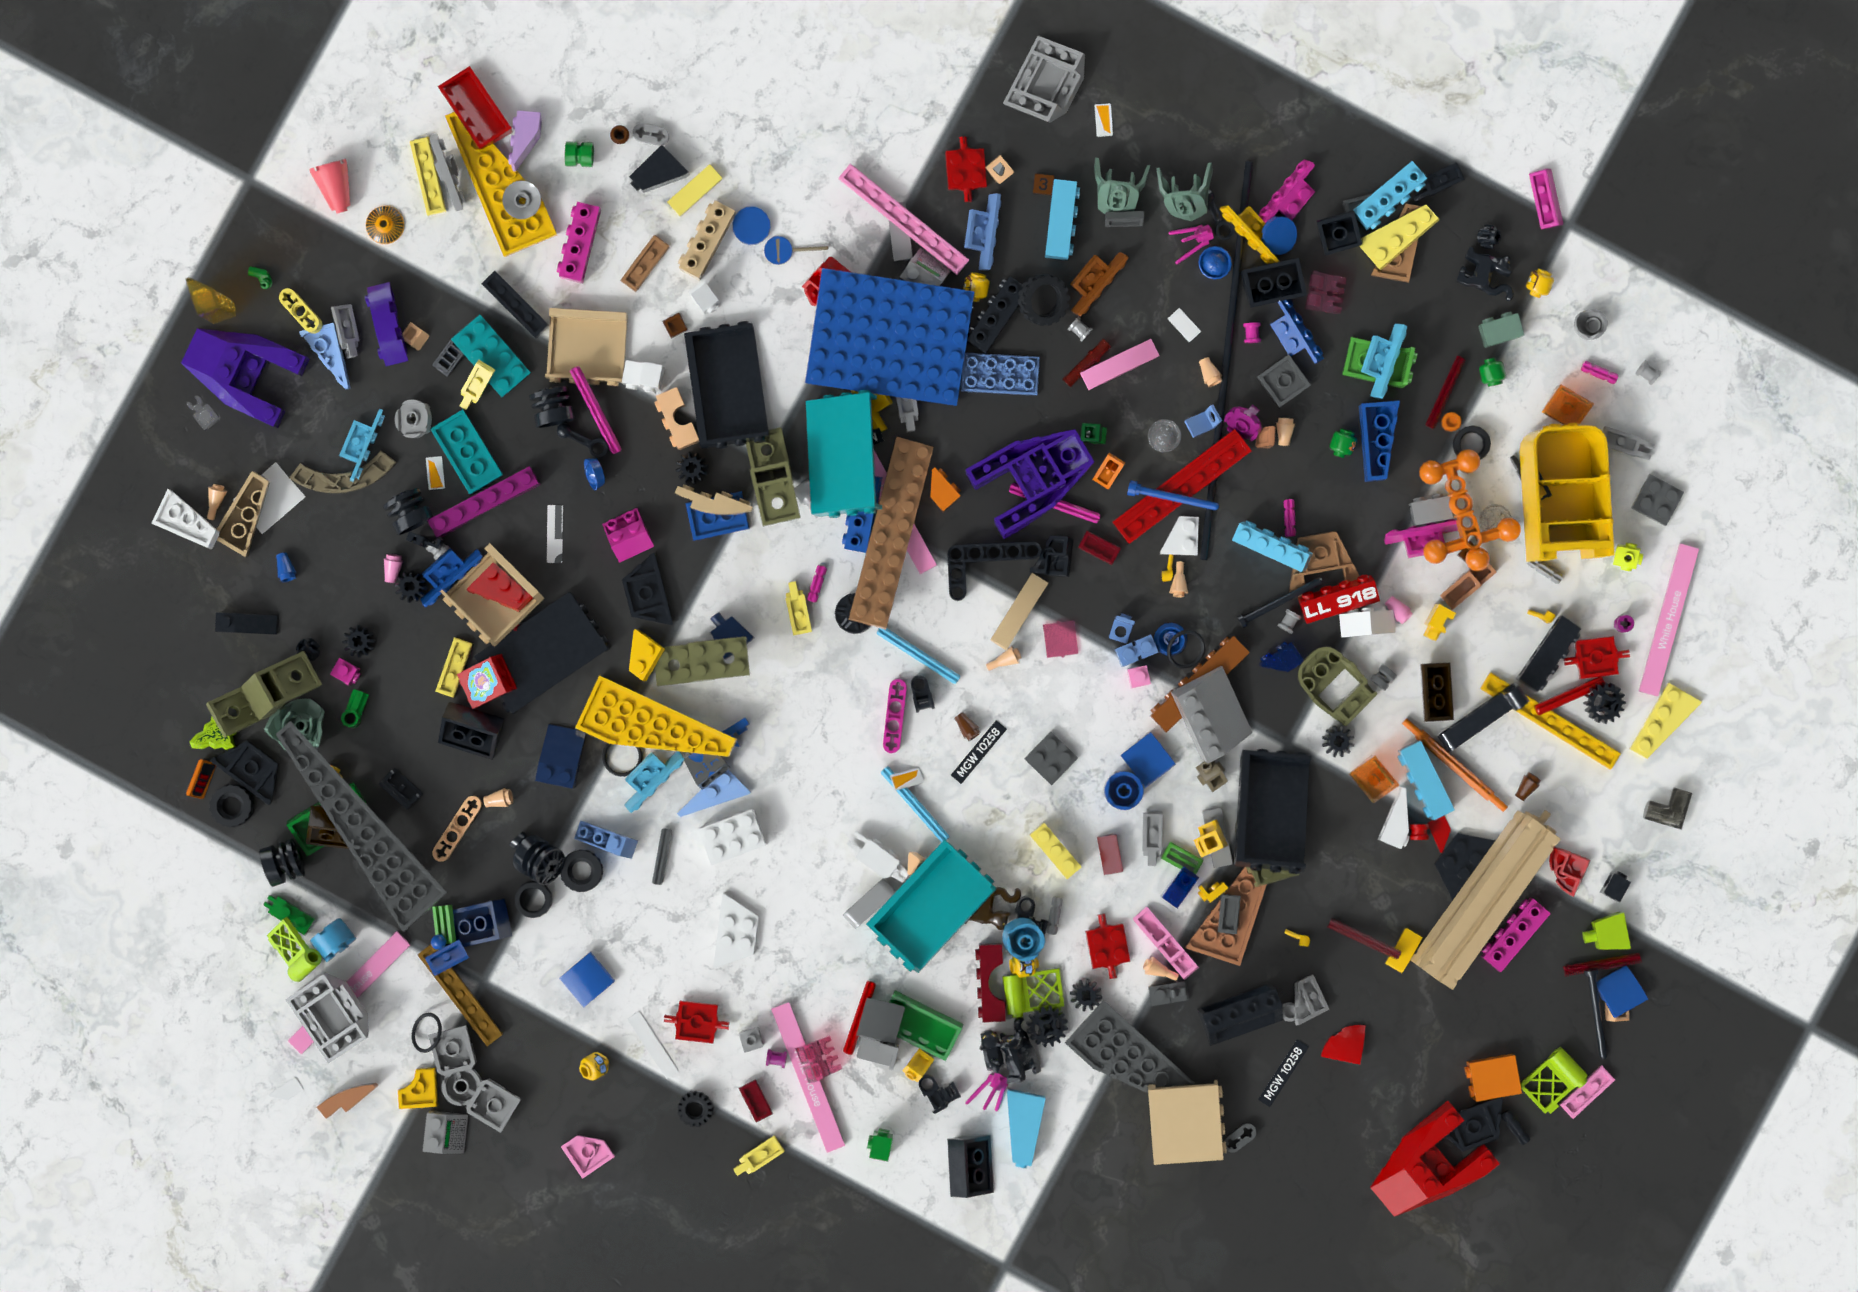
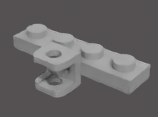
[430,134,465,212]

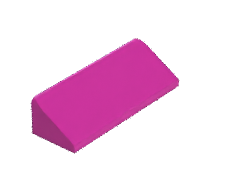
[1529,169,1563,230]

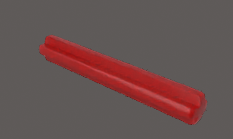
[1534,677,1605,715]
[843,981,876,1055]

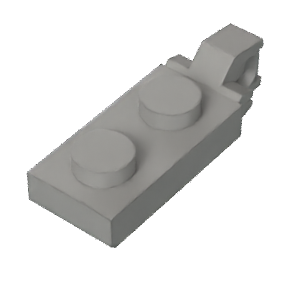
[331,304,360,359]
[896,397,919,432]
[1142,813,1163,866]

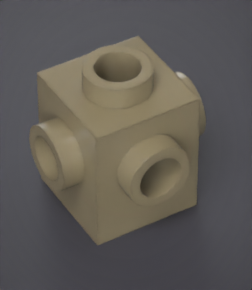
[1196,761,1228,792]

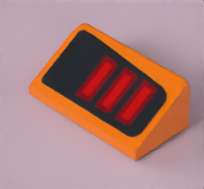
[186,759,216,799]

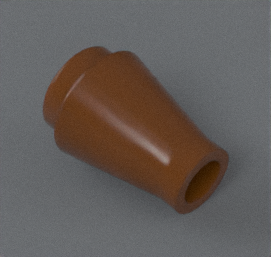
[610,125,629,144]
[954,712,981,741]
[1515,772,1541,801]

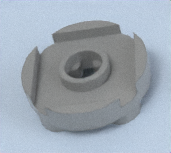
[395,400,432,438]

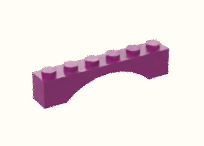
[427,466,541,538]

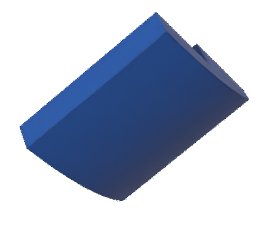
[1121,732,1176,788]
[559,952,615,1008]
[1597,966,1648,1018]

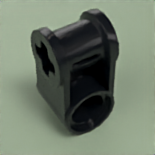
[911,675,935,713]

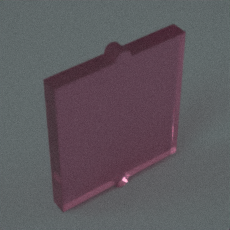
[1043,621,1078,658]

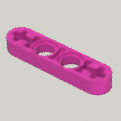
[883,679,907,753]

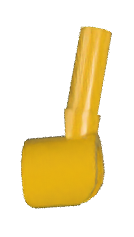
[1162,554,1174,582]
[1527,610,1555,624]
[1284,929,1310,947]

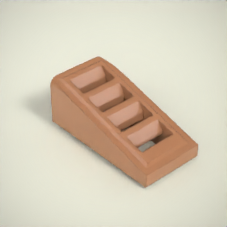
[1256,426,1275,449]

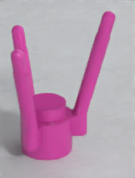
[1169,224,1214,264]
[965,1073,1008,1111]

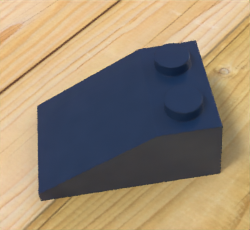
[535,724,586,789]
[445,899,512,947]

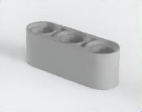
[843,878,896,929]

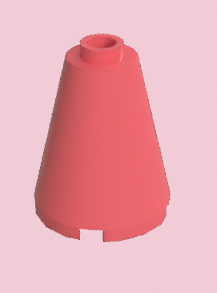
[309,159,350,213]

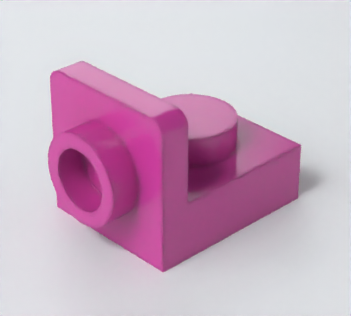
[330,658,361,686]

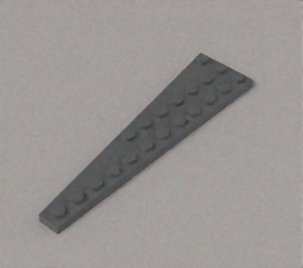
[276,721,447,932]

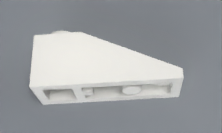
[1378,787,1410,849]

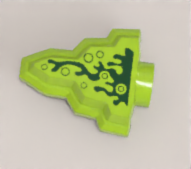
[190,716,237,750]

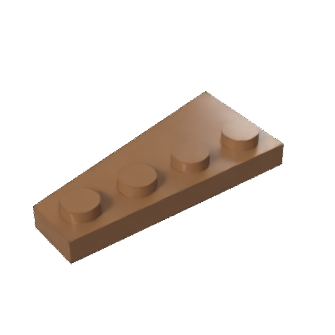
[1371,204,1422,283]

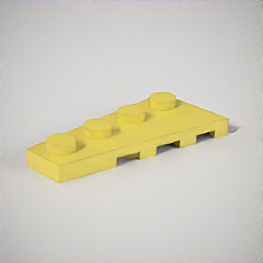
[1359,205,1439,271]
[1630,683,1702,759]

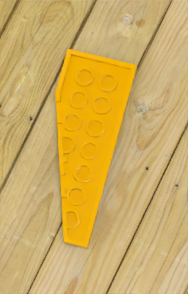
[445,112,557,257]
[575,676,737,757]

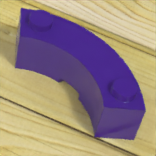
[365,282,408,366]

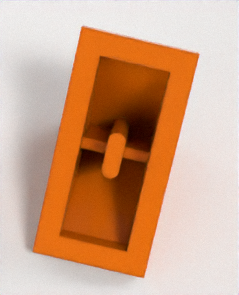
[1092,453,1125,490]

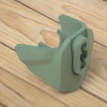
[1094,158,1150,214]
[1156,163,1213,221]
[264,699,325,750]

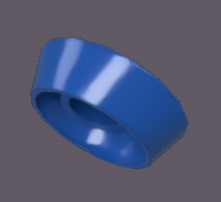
[1199,246,1232,280]
[584,458,605,491]
[1154,623,1187,656]

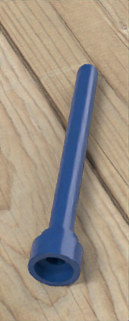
[1127,480,1219,510]

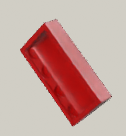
[437,66,513,149]

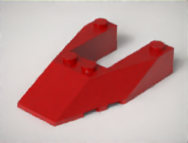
[1370,1101,1500,1217]

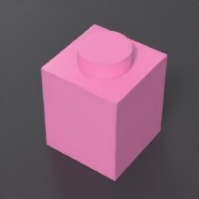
[1127,665,1151,688]

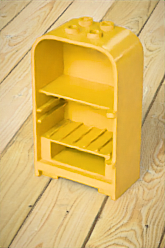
[1519,423,1615,562]

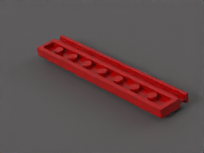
[1113,429,1252,545]

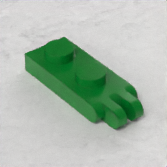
[263,895,315,936]

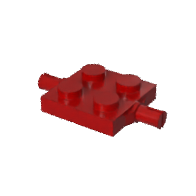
[945,136,987,202]
[1564,636,1630,679]
[1085,913,1130,979]
[664,1000,730,1044]

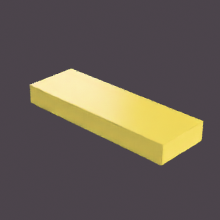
[667,164,723,217]
[435,637,473,698]

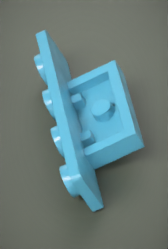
[1361,324,1407,399]
[339,409,385,482]
[624,751,685,813]

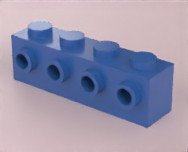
[842,476,883,553]

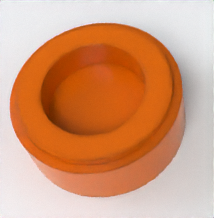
[1441,412,1461,432]

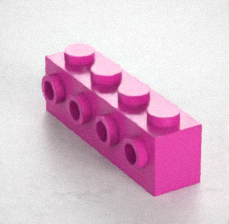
[557,202,601,284]
[1481,898,1551,972]

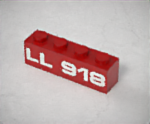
[1298,575,1380,624]

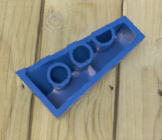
[1359,401,1400,482]

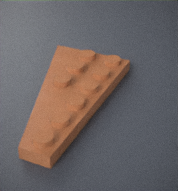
[1185,867,1267,966]

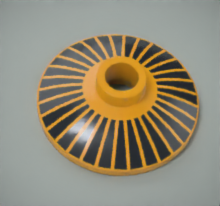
[366,206,404,244]

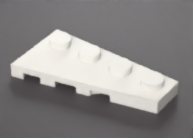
[152,489,220,550]

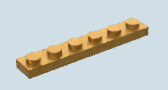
[417,945,503,1046]

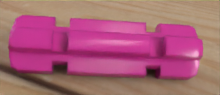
[1581,361,1618,384]
[1284,499,1296,537]
[807,565,827,603]

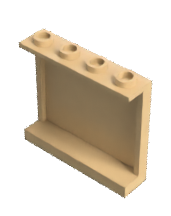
[545,308,628,386]
[440,544,544,647]
[1148,1080,1227,1165]

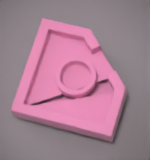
[561,1135,615,1179]

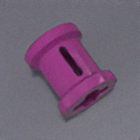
[1613,615,1634,633]
[766,1049,787,1068]

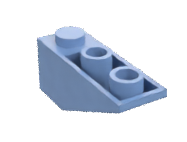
[574,821,638,859]

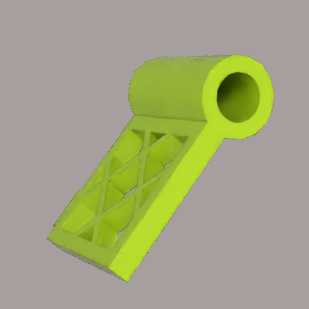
[267,917,322,982]
[1003,968,1064,1018]
[1520,1047,1588,1114]

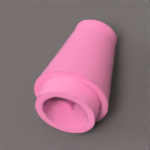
[384,554,403,583]
[1385,596,1413,624]

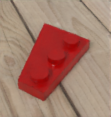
[466,562,533,612]

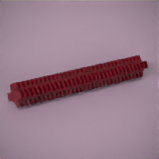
[1425,356,1466,430]
[1328,918,1402,960]
[1563,953,1642,977]

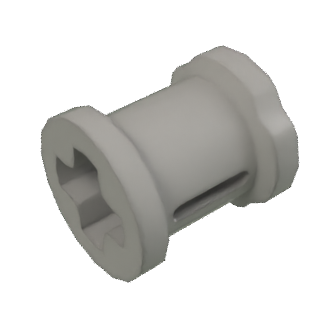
[1068,317,1093,342]
[1635,360,1661,385]
[1277,609,1301,634]

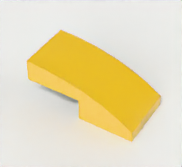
[1385,928,1423,973]

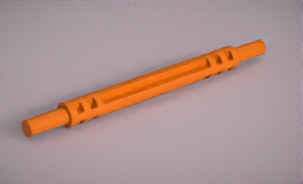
[1402,718,1508,812]

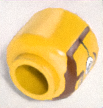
[1526,268,1554,298]
[963,272,990,302]

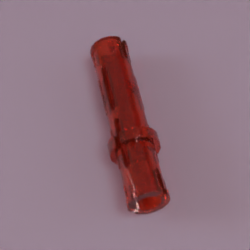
[1062,339,1111,388]

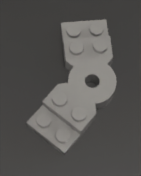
[428,1025,521,1133]

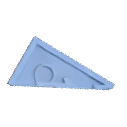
[299,323,351,389]
[677,769,751,817]

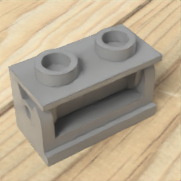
[1409,493,1453,526]

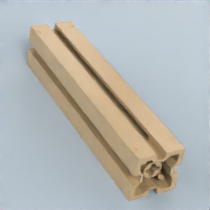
[1411,810,1561,990]

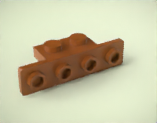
[1070,252,1129,316]

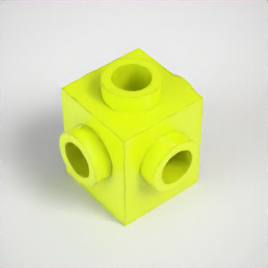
[1613,543,1643,571]

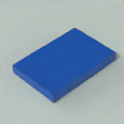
[685,491,750,541]

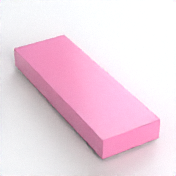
[1559,1065,1615,1119]

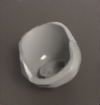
[1574,309,1608,340]

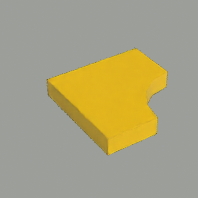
[398,1068,438,1109]

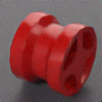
[1409,824,1429,840]

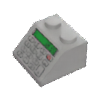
[900,248,951,286]
[423,1110,468,1154]

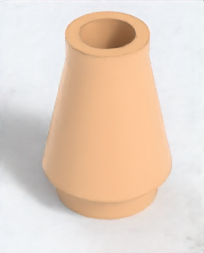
[1199,357,1222,387]
[1276,418,1295,446]
[483,788,514,808]

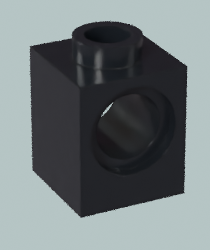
[1600,871,1631,902]

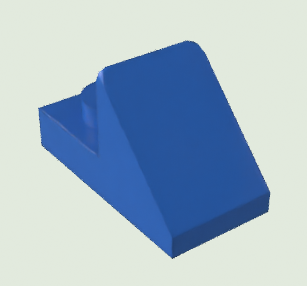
[722,718,749,748]

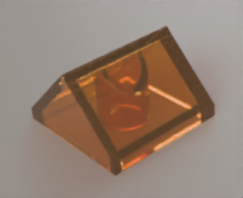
[1542,384,1594,425]
[1349,755,1399,803]

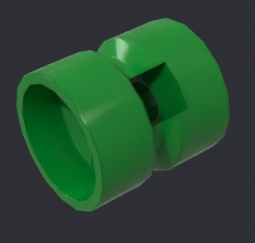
[565,141,594,167]

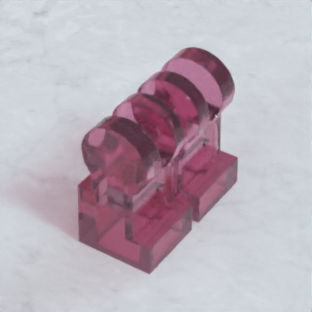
[1305,271,1347,314]
[795,1036,842,1083]

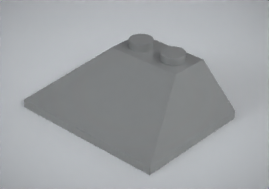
[1003,36,1085,123]
[286,973,368,1064]

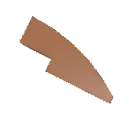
[1440,563,1497,610]
[316,1083,378,1119]

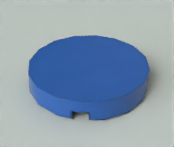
[732,207,771,245]
[1261,216,1297,255]

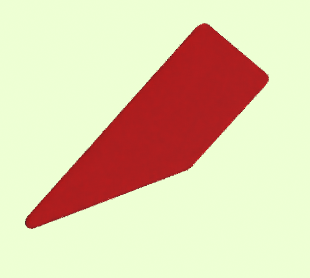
[1427,816,1451,853]

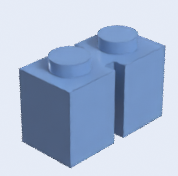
[1114,635,1158,667]

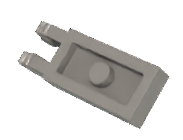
[1602,426,1655,460]

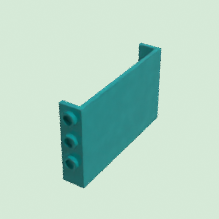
[806,390,882,518]
[866,839,997,973]

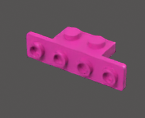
[1258,159,1315,223]
[1384,519,1458,558]

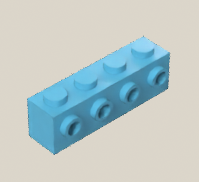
[1354,161,1427,230]
[1045,179,1080,260]
[1232,520,1313,572]
[1397,741,1455,820]

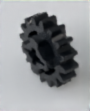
[1583,682,1626,724]
[1026,1005,1068,1047]

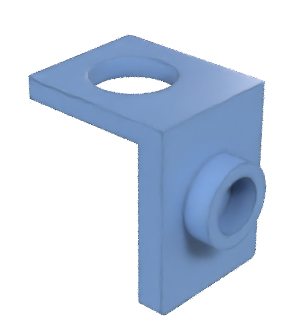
[1184,405,1222,438]
[1109,613,1135,644]

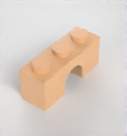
[654,387,699,450]

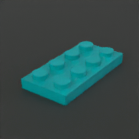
[451,314,531,397]
[431,409,503,495]

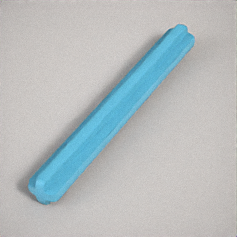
[877,628,960,684]
[881,766,949,842]

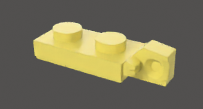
[460,360,495,410]
[785,581,812,636]
[733,1135,785,1176]

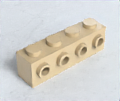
[678,200,736,280]

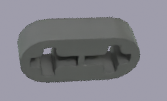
[1223,1123,1256,1153]

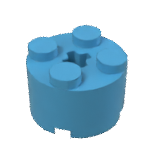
[310,918,357,963]
[1002,918,1045,961]

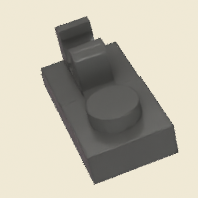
[1148,981,1189,1006]

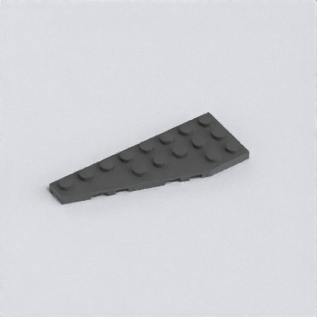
[1065,1000,1197,1093]

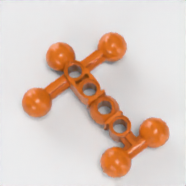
[1419,449,1521,571]

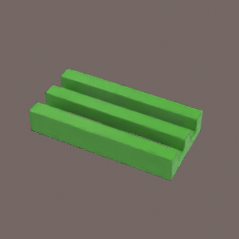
[1161,842,1204,877]
[432,905,456,944]

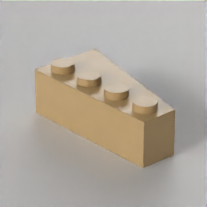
[217,471,270,557]

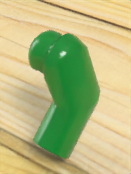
[248,266,272,289]

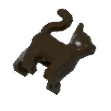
[965,887,1021,930]

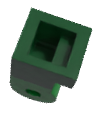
[1081,423,1107,444]

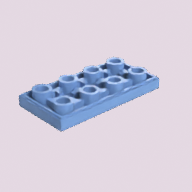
[961,353,1039,396]

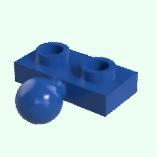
[425,935,469,976]

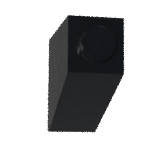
[629,145,690,193]

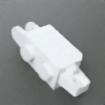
[847,831,908,882]

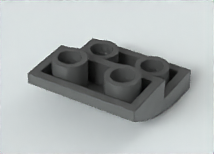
[856,998,905,1045]

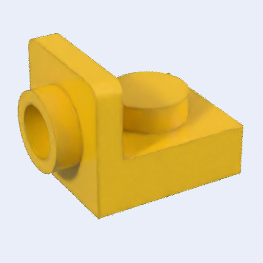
[1198,881,1228,903]
[902,1048,935,1082]

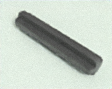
[652,828,672,885]

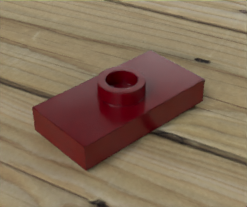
[1078,531,1121,565]
[738,1079,773,1123]

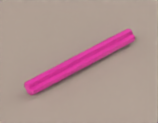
[570,366,621,454]
[1009,483,1100,523]

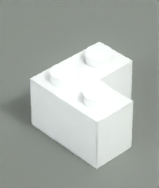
[622,360,665,394]
[1339,607,1395,637]

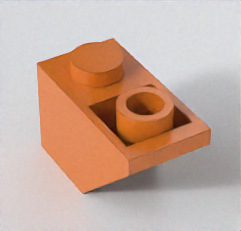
[931,468,961,512]

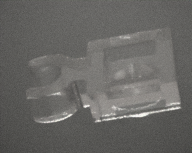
[187,395,220,431]

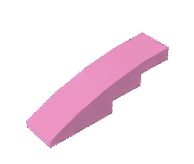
[1080,339,1159,390]
[1133,907,1199,980]

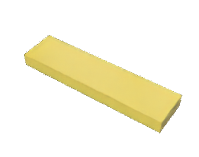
[409,137,447,216]

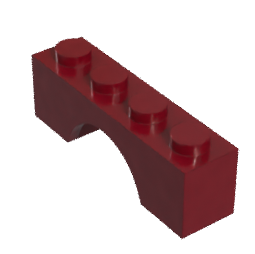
[975,943,1006,1023]

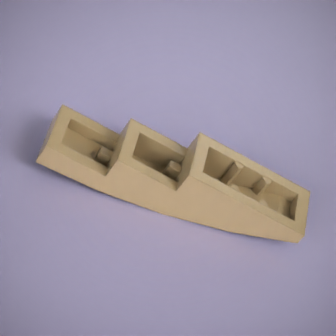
[990,573,1048,650]

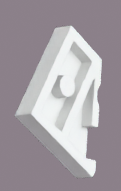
[1160,516,1199,556]

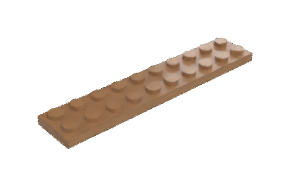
[848,437,934,630]

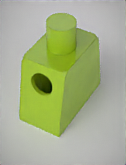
[1583,912,1631,949]

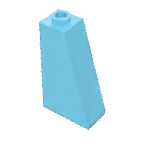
[1007,1088,1046,1168]

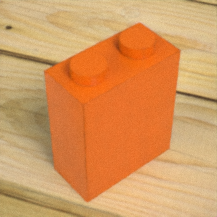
[1465,1054,1522,1102]

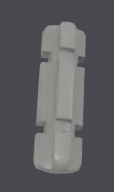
[1527,561,1563,584]
[1047,897,1063,935]

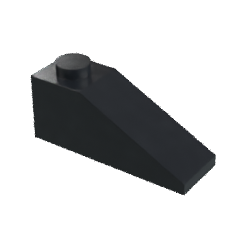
[215,613,278,635]

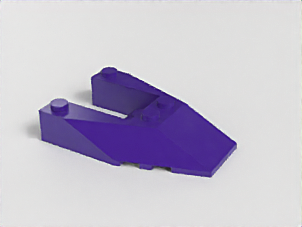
[181,329,310,428]
[965,429,1094,539]

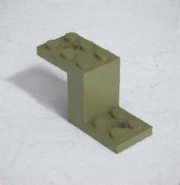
[746,427,801,527]
[655,637,750,686]
[206,651,322,738]

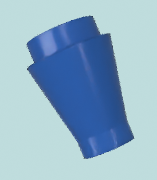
[276,553,296,582]

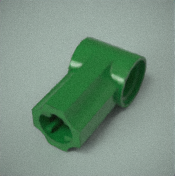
[341,689,369,728]

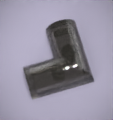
[1643,787,1692,830]

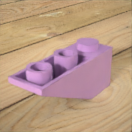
[508,111,542,172]

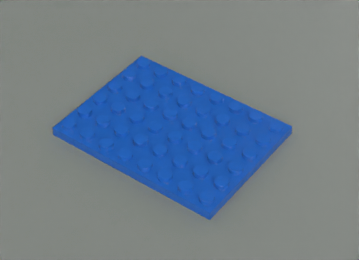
[805,268,974,406]

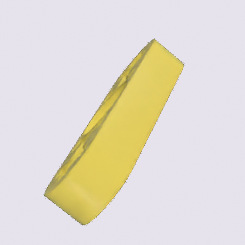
[279,288,322,334]

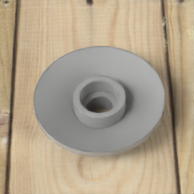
[502,181,541,219]

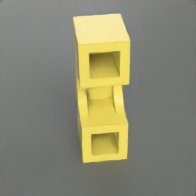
[1029,822,1081,879]

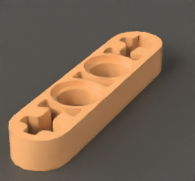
[432,796,482,862]

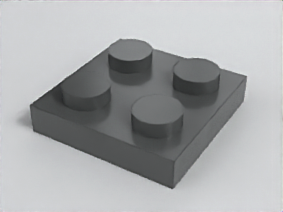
[1257,354,1311,408]
[1631,474,1684,526]
[1024,731,1078,785]

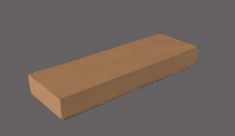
[620,235,670,292]

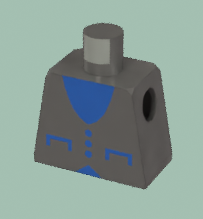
[684,752,731,790]

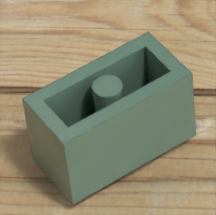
[1478,312,1524,348]

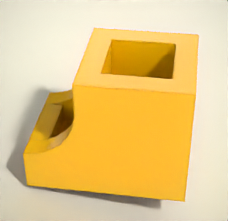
[1194,819,1228,857]

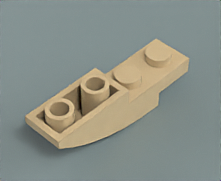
[675,484,753,515]

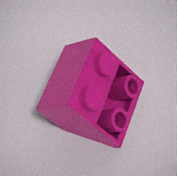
[602,508,654,563]

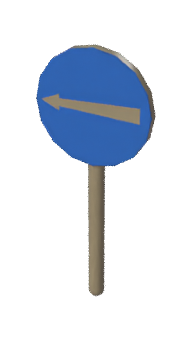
[764,236,829,265]

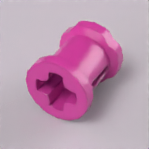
[1243,323,1261,343]

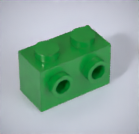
[867,1128,893,1162]

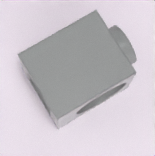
[739,1027,764,1053]

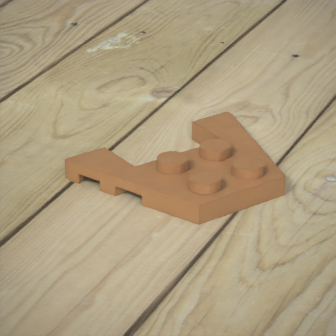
[1289,531,1359,597]

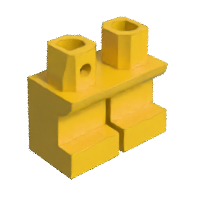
[1423,604,1456,641]

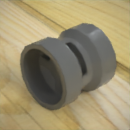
[1370,664,1397,691]

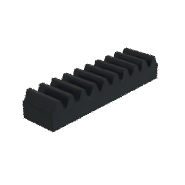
[481,270,550,338]

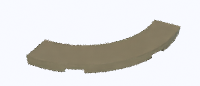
[289,450,397,493]

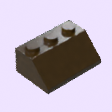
[1420,663,1454,722]
[306,805,349,849]

